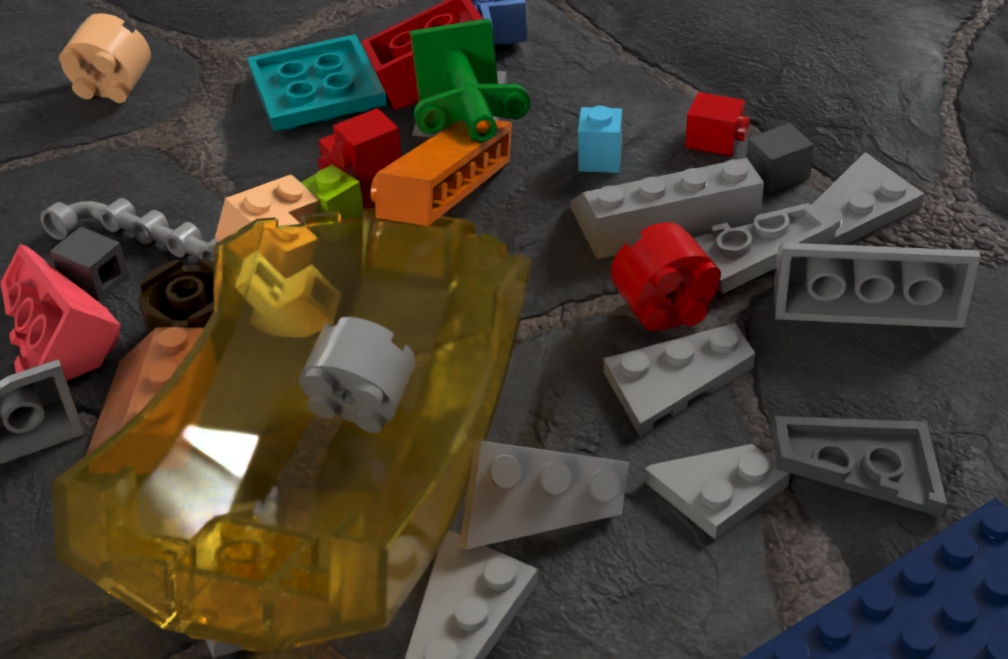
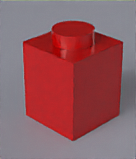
[685,92,750,156]

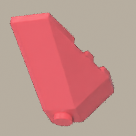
[1,244,121,381]

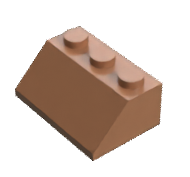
[82,327,213,474]

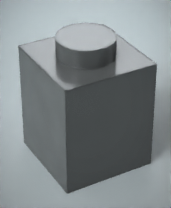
[746,123,814,194]
[50,227,129,301]

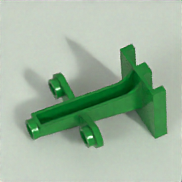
[409,18,531,141]

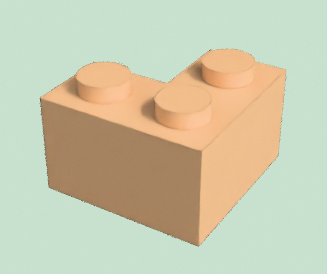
[215,174,319,279]

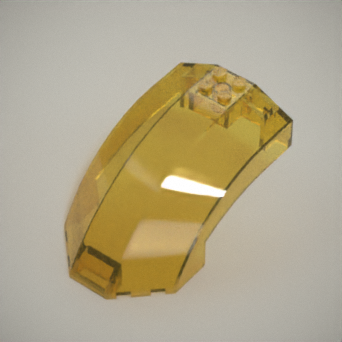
[52,208,532,653]

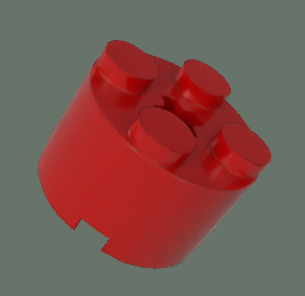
[610,222,721,331]

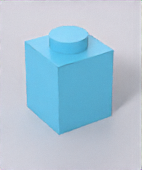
[578,106,622,173]

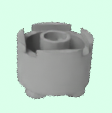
[299,317,416,433]

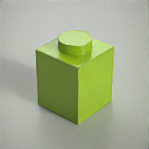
[301,164,365,242]

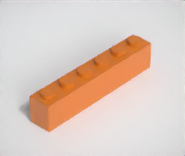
[371,120,512,226]

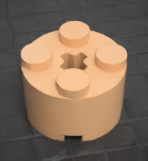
[59,13,151,103]

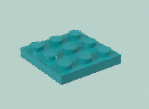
[247,34,387,131]

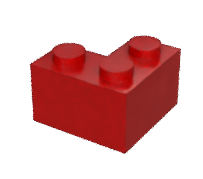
[317,108,402,213]

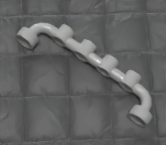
[40,198,240,301]

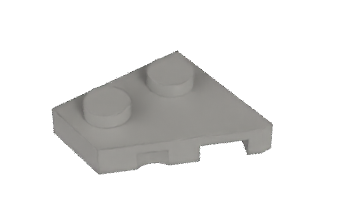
[645,444,790,540]

